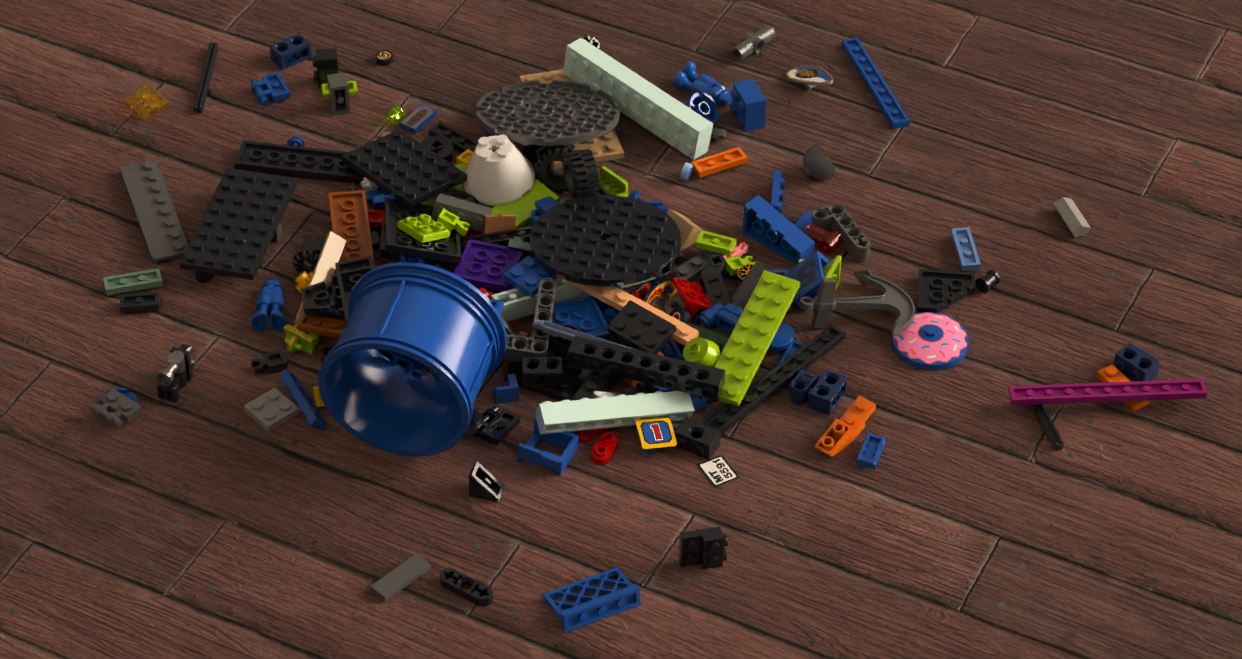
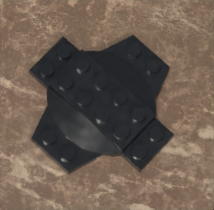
[301,256,379,324]

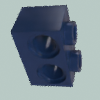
[270,33,312,70]
[1113,343,1160,382]
[807,369,848,415]

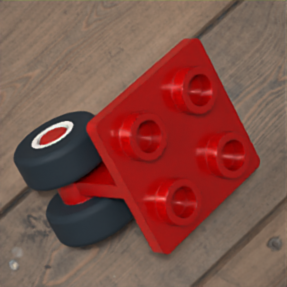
[670,278,712,326]

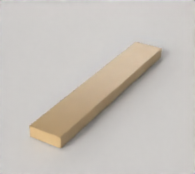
[294,231,346,324]

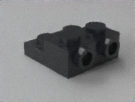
[679,526,728,569]

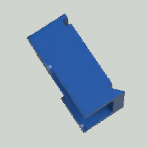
[517,419,579,475]

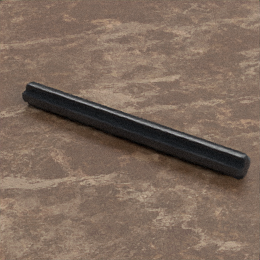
[193,42,219,113]

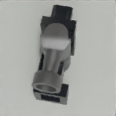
[157,344,194,403]

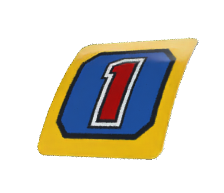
[635,418,677,449]

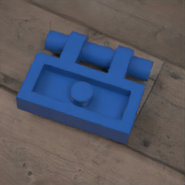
[250,72,290,106]

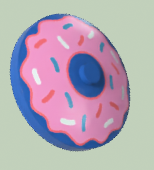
[892,312,969,371]

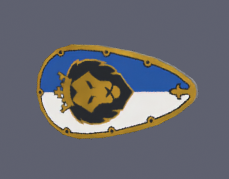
[786,65,833,90]

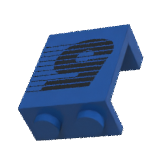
[788,251,829,305]

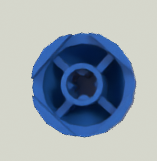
[684,92,719,124]

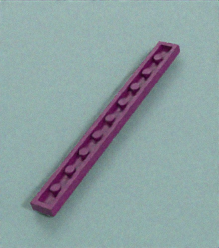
[1008,379,1207,406]

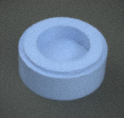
[680,162,693,181]

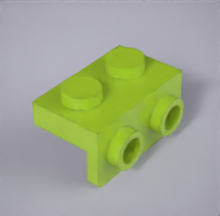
[599,166,628,197]

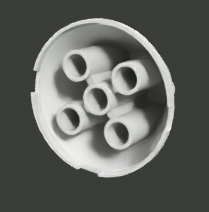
[463,135,535,206]

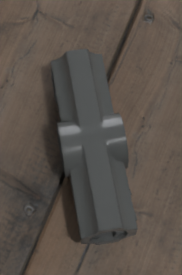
[731,25,776,62]

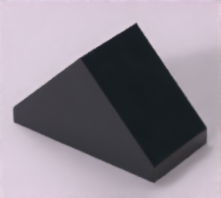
[469,461,505,502]

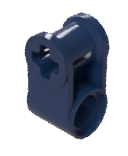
[789,369,819,405]

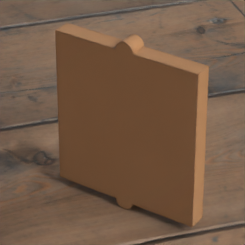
[484,213,516,234]

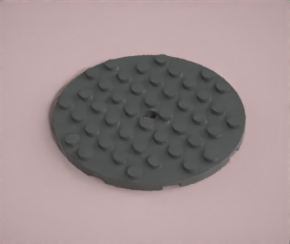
[476,80,620,147]

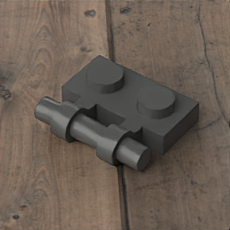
[89,388,142,428]

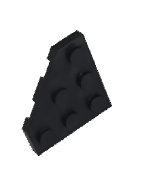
[917,269,975,313]

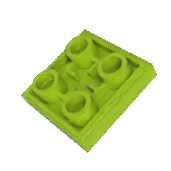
[397,214,450,243]

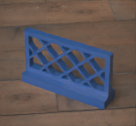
[543,567,641,632]

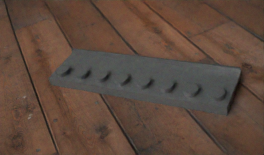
[119,160,188,265]

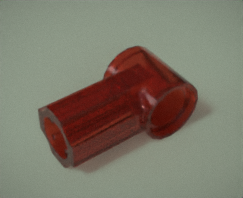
[805,223,843,255]

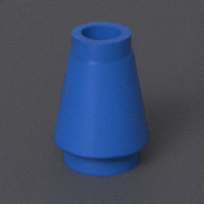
[697,302,724,329]

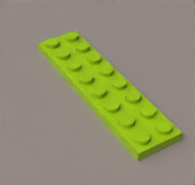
[715,270,800,407]

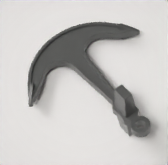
[799,270,915,336]

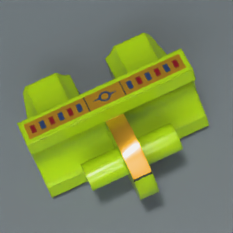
[284,323,319,356]

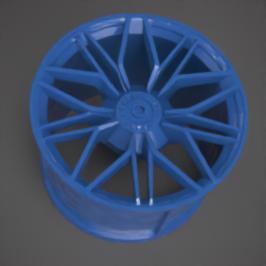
[318,262,507,456]

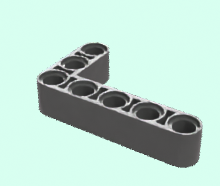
[503,278,556,362]

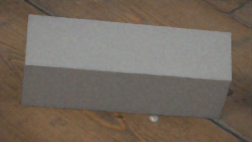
[1053,197,1091,239]

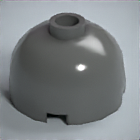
[802,144,836,181]

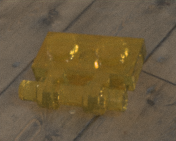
[125,84,170,119]

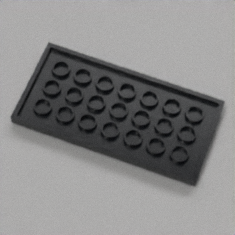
[180,168,297,280]

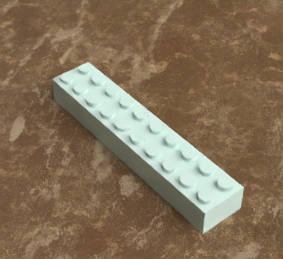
[563,38,713,160]

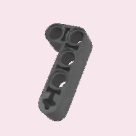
[810,204,871,263]

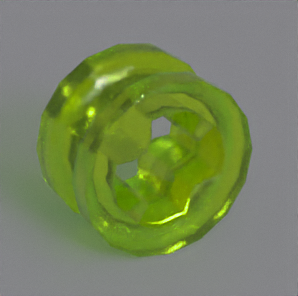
[387,105,405,123]

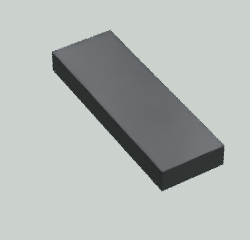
[371,553,431,602]

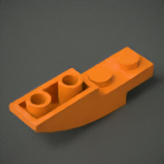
[814,395,876,457]

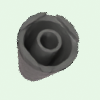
[731,260,768,310]

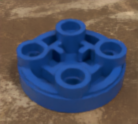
[768,322,794,354]

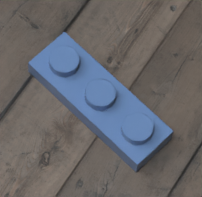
[951,227,981,271]

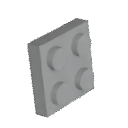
[244,388,300,432]

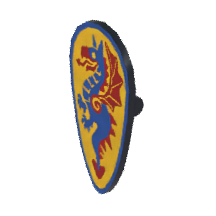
[644,276,684,310]

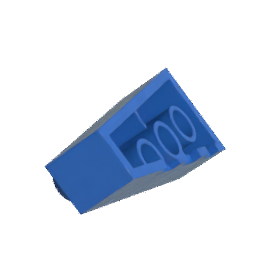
[743,195,815,265]

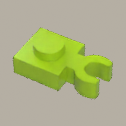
[436,209,470,236]
[724,256,756,275]

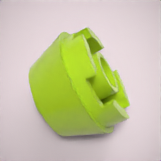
[683,337,721,367]

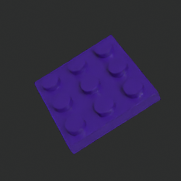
[453,239,524,291]

